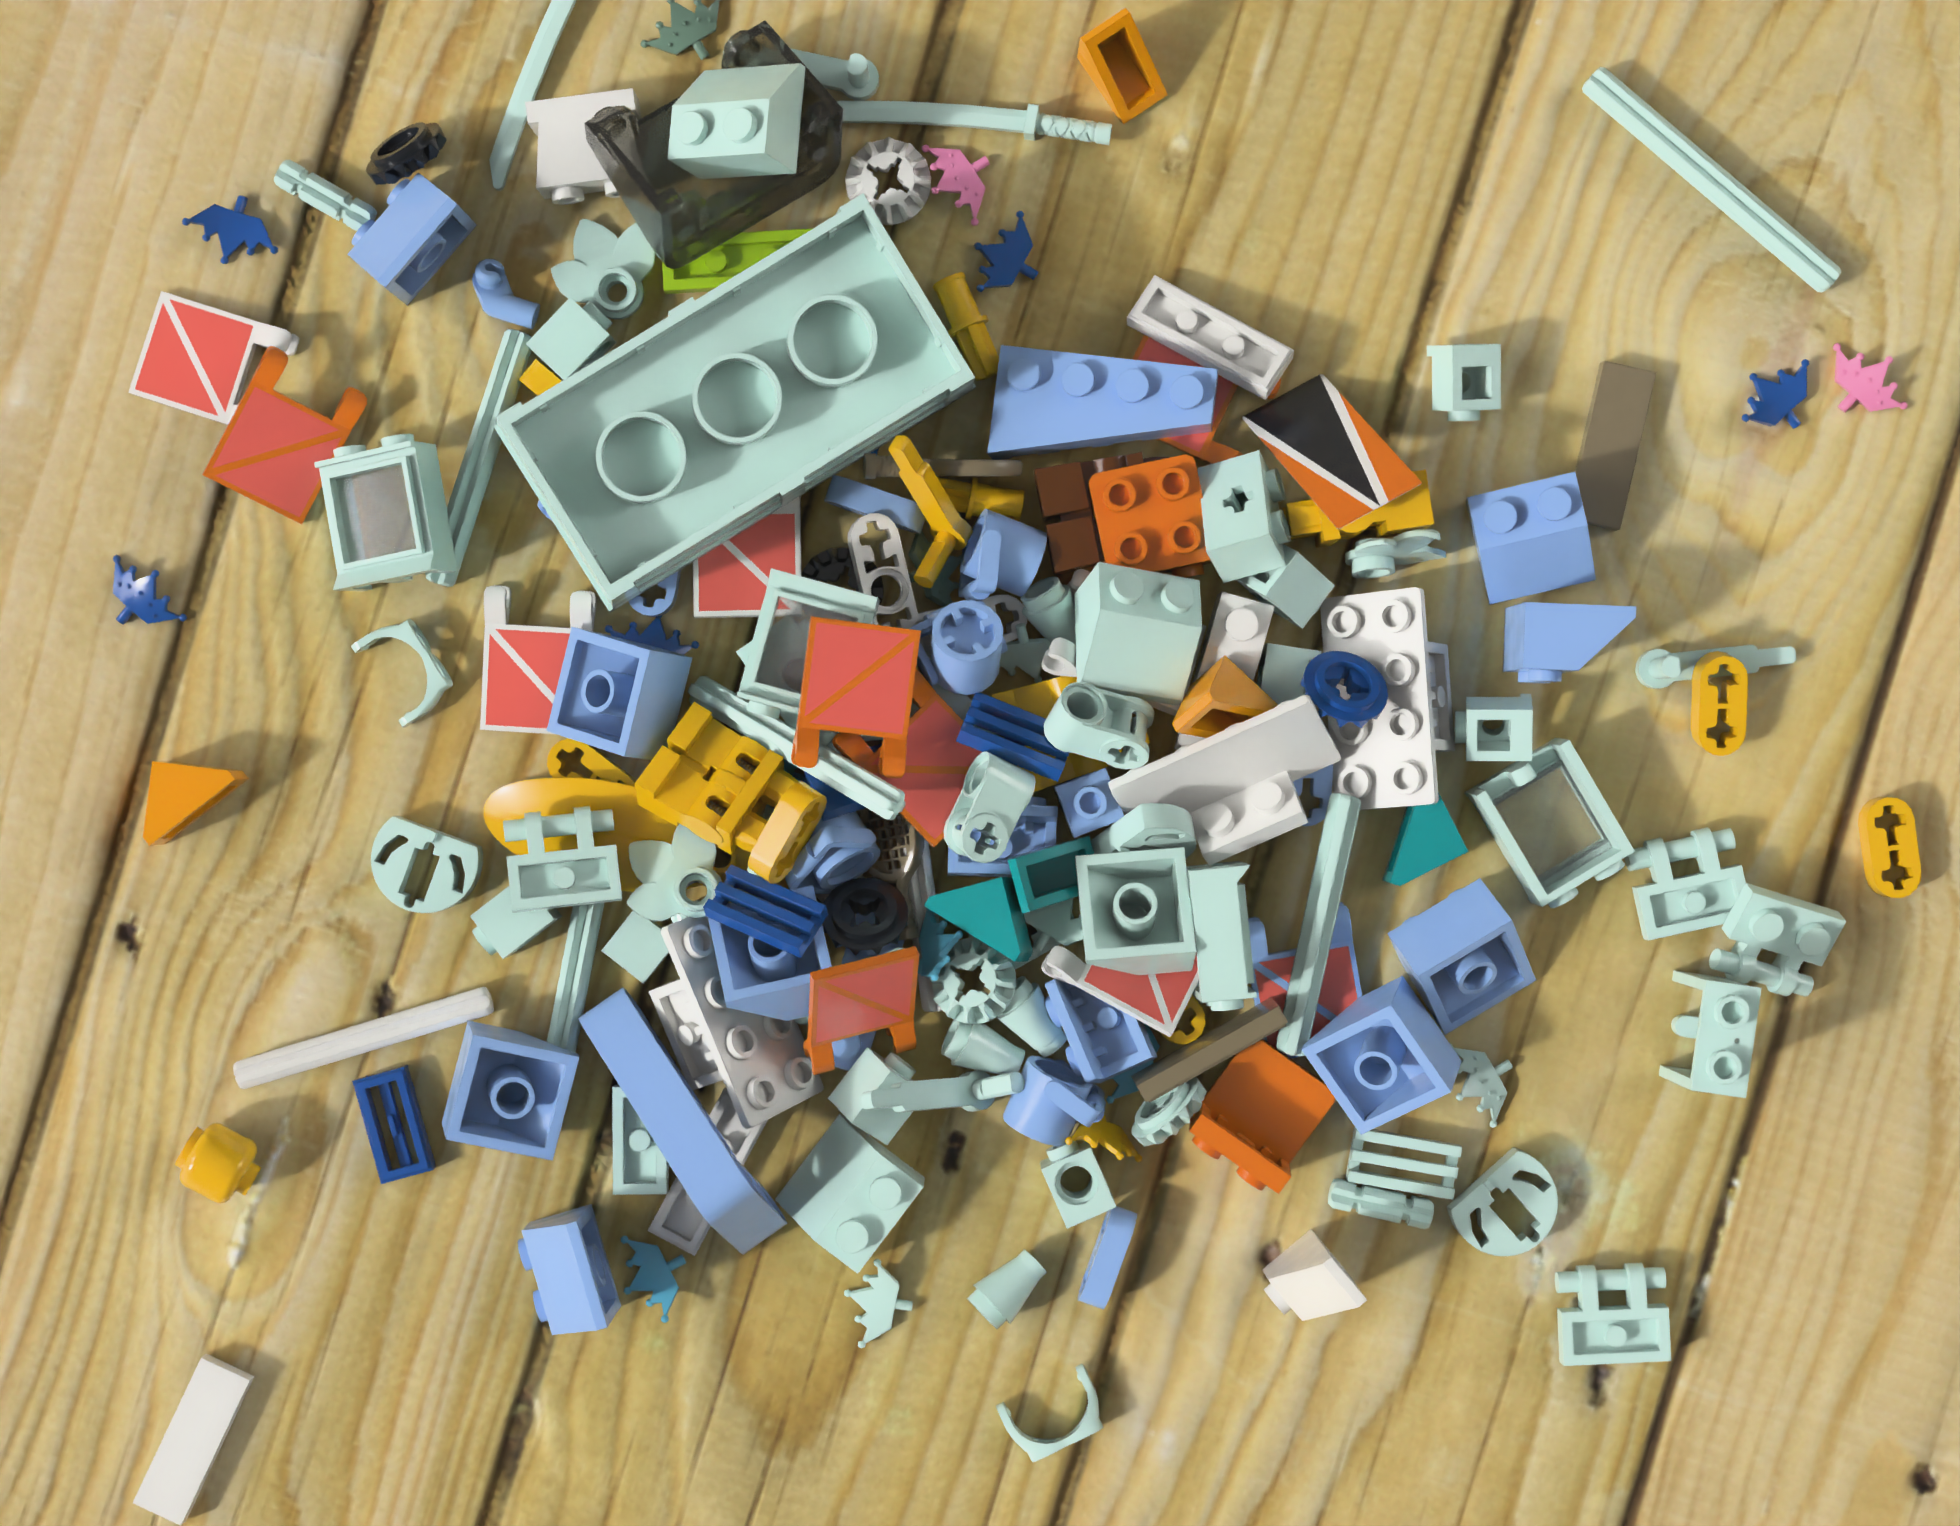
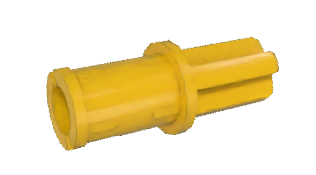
[933,272,999,381]
[937,477,1025,521]

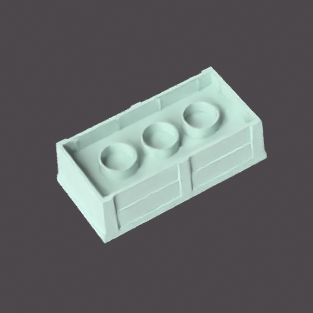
[494,193,976,613]

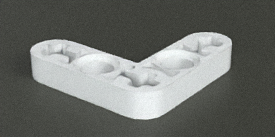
[848,513,1027,660]

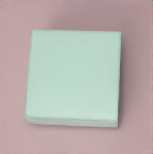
[601,911,669,984]

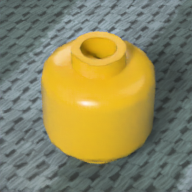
[175,1123,262,1204]

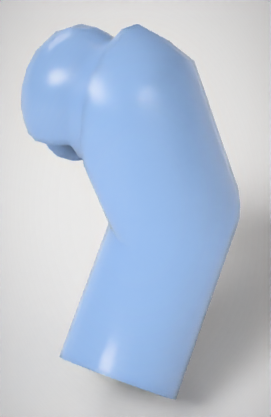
[472,258,540,329]

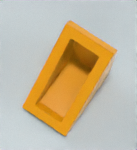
[1077,8,1168,124]
[1172,655,1278,738]
[143,761,249,846]

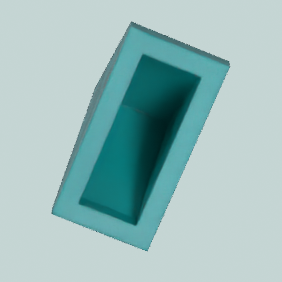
[1382,792,1469,886]
[1008,836,1094,913]
[924,877,1033,962]

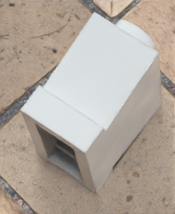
[525,88,650,205]

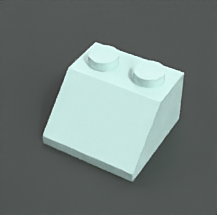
[668,63,805,179]
[1074,562,1202,705]
[1075,847,1197,975]
[775,1114,925,1274]

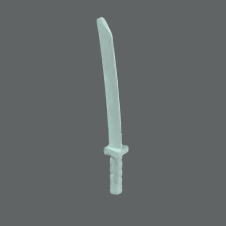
[489,0,577,191]
[811,101,1112,145]

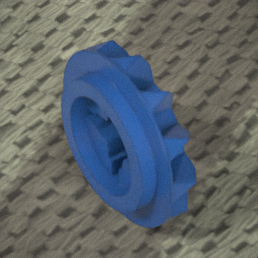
[1300,651,1388,728]

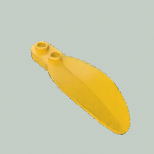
[483,777,789,892]

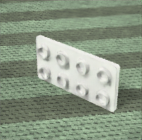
[1320,587,1455,810]
[1108,695,1341,866]
[649,901,824,1129]

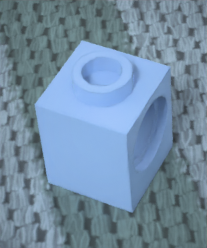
[1053,768,1124,838]

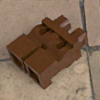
[1034,452,1169,576]

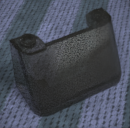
[584,20,843,269]

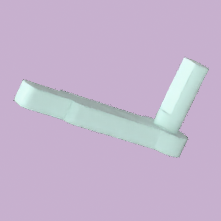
[723,41,879,101]
[1635,645,1796,689]
[861,1070,1025,1113]

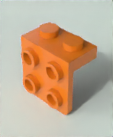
[1089,454,1212,578]
[1189,1039,1335,1194]

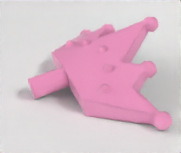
[921,144,990,226]
[1833,343,1908,413]

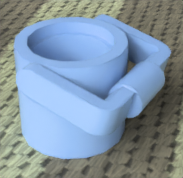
[958,509,1047,601]
[910,599,1008,695]
[785,811,880,894]
[1003,1056,1106,1146]

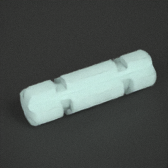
[274,160,377,231]
[1328,1178,1434,1229]

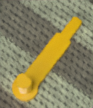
[888,435,973,588]

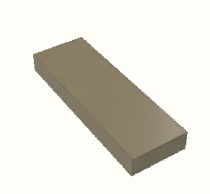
[1575,361,1656,531]
[1131,997,1288,1103]

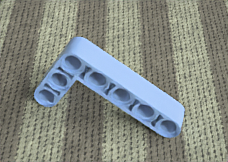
[578,987,787,1255]

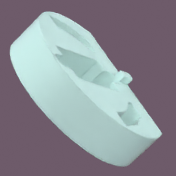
[1091,803,1197,858]
[371,816,483,913]
[1447,1147,1558,1256]

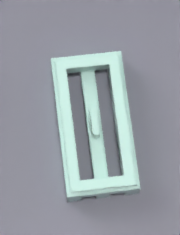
[1345,1126,1462,1200]

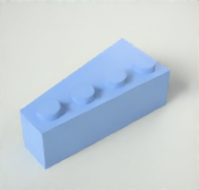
[987,345,1218,460]

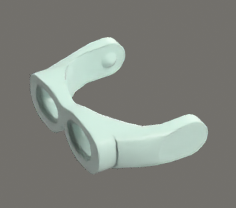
[351,619,453,728]
[996,1364,1103,1462]

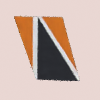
[1242,374,1422,529]

